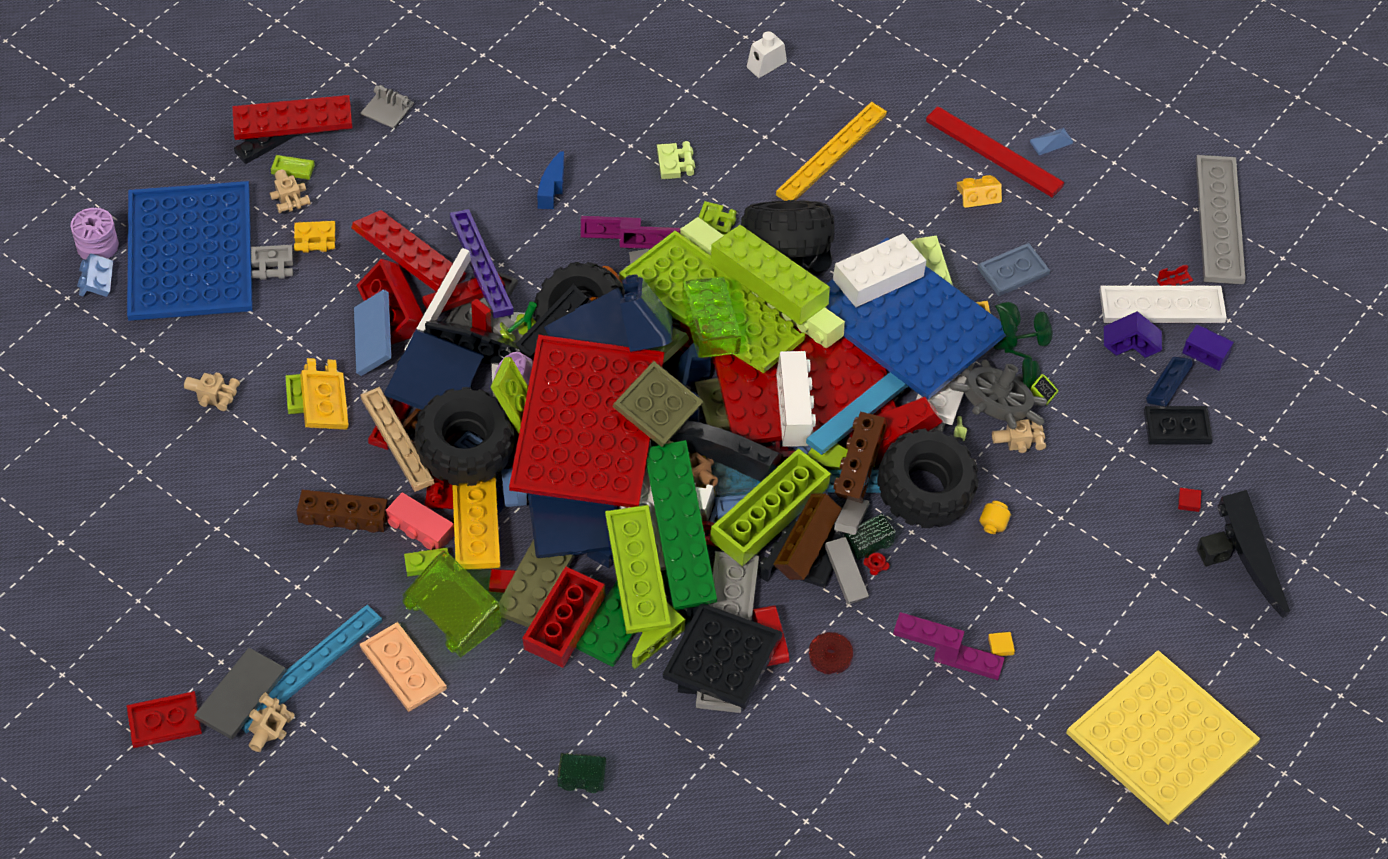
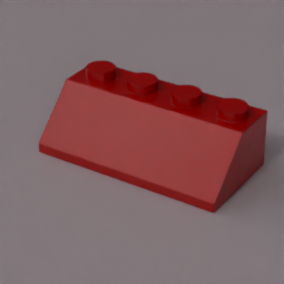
[356,259,423,345]

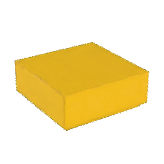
[988,632,1015,656]

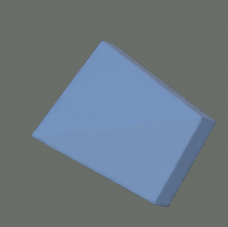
[1030,128,1073,155]

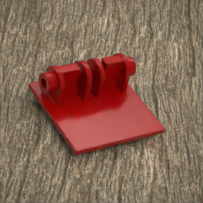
[425,471,453,509]

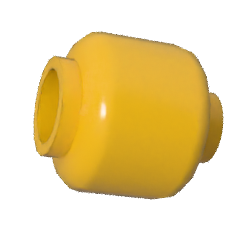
[979,501,1011,534]

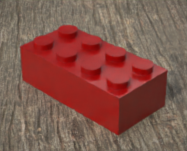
[522,566,606,668]

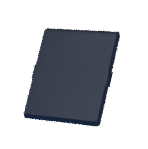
[544,288,651,350]
[384,329,484,410]
[528,493,617,558]

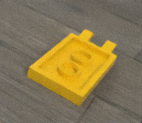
[300,358,349,430]

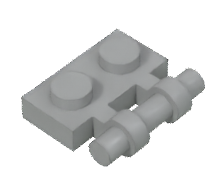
[251,245,293,280]

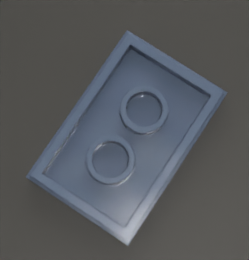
[977,243,1050,296]

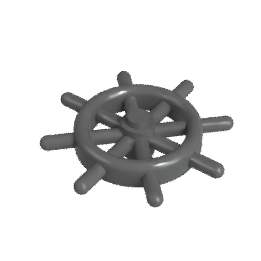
[950,360,1047,430]

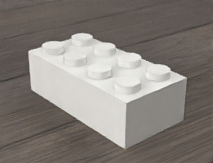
[833,234,927,307]
[776,351,816,447]

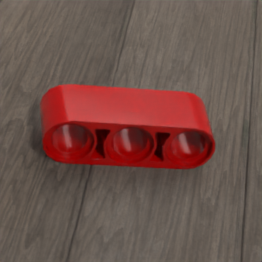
[753,605,789,666]

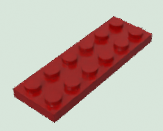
[232,95,353,140]
[351,210,466,292]

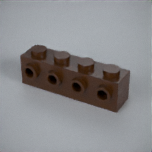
[833,411,888,503]
[297,490,388,533]
[773,493,842,580]

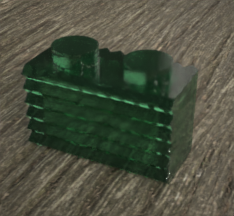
[844,513,896,560]
[557,753,607,793]

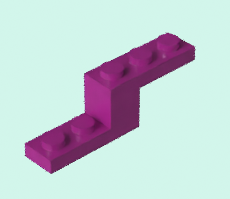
[581,216,681,249]
[893,612,1005,680]

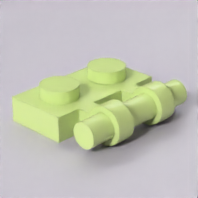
[657,141,695,179]

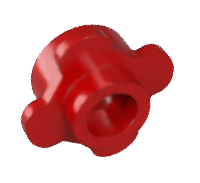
[863,553,889,576]

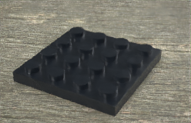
[662,604,782,709]

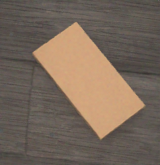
[360,622,447,712]

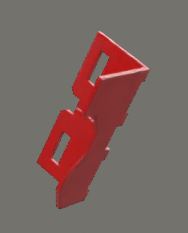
[1157,265,1193,286]

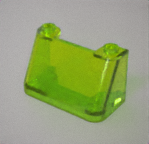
[402,551,502,657]

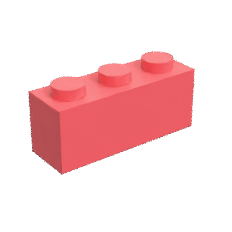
[386,492,455,550]

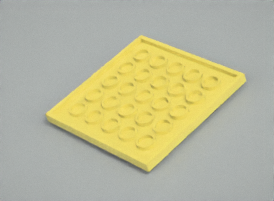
[1066,650,1260,825]

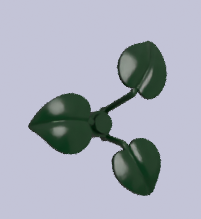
[993,302,1053,391]

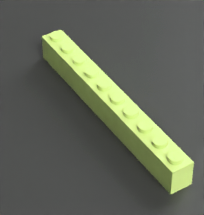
[680,217,845,349]

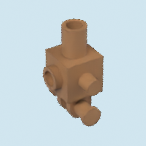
[689,451,718,488]

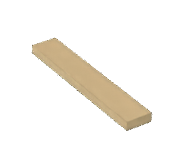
[360,387,434,492]

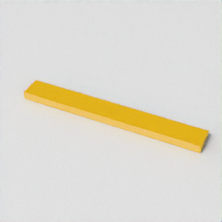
[776,102,887,201]

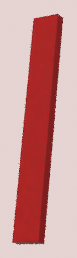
[926,106,1064,198]

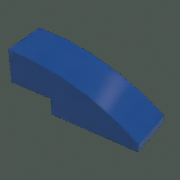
[537,151,564,209]

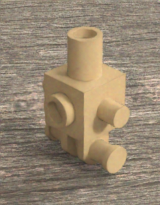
[270,170,310,214]
[184,373,240,411]
[992,419,1046,453]
[248,692,295,752]

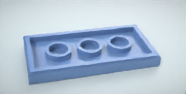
[354,289,391,376]

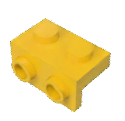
[957,175,1002,208]

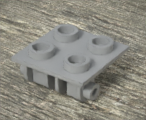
[361,85,414,129]

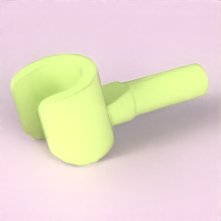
[953,416,967,441]

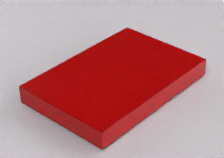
[126,691,202,748]

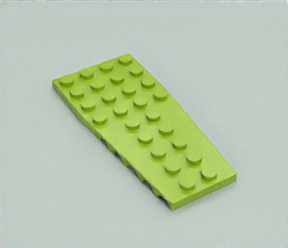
[619,231,805,373]

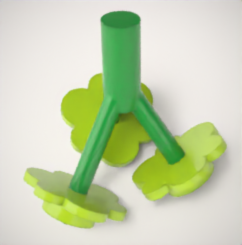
[500,302,537,341]

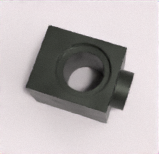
[1196,531,1233,567]

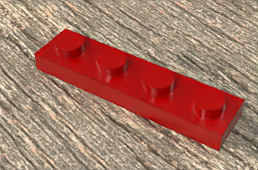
[422,272,505,312]

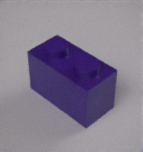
[1182,325,1234,371]

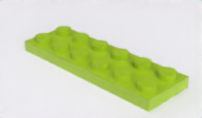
[605,505,671,634]

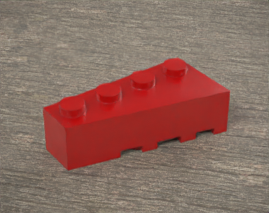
[849,397,943,467]

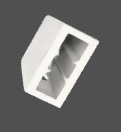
[747,32,787,78]

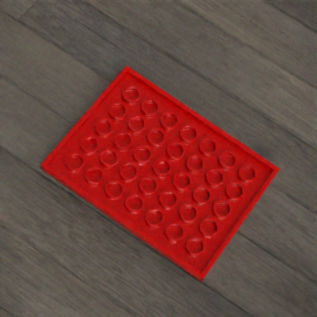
[709,325,896,443]
[509,335,664,508]

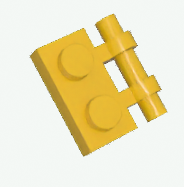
[294,221,335,253]

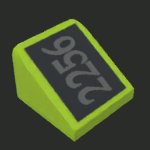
[1031,374,1059,405]

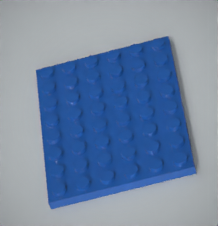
[127,181,253,321]
[825,237,1006,400]

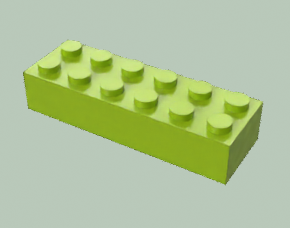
[711,225,830,325]
[710,448,831,566]

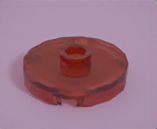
[809,632,853,674]

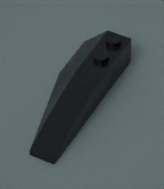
[425,320,534,365]
[670,420,783,482]
[1217,490,1290,618]

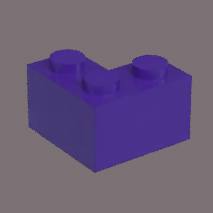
[1104,311,1162,358]

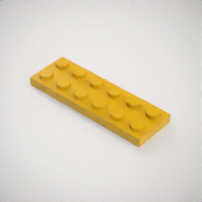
[453,477,500,570]

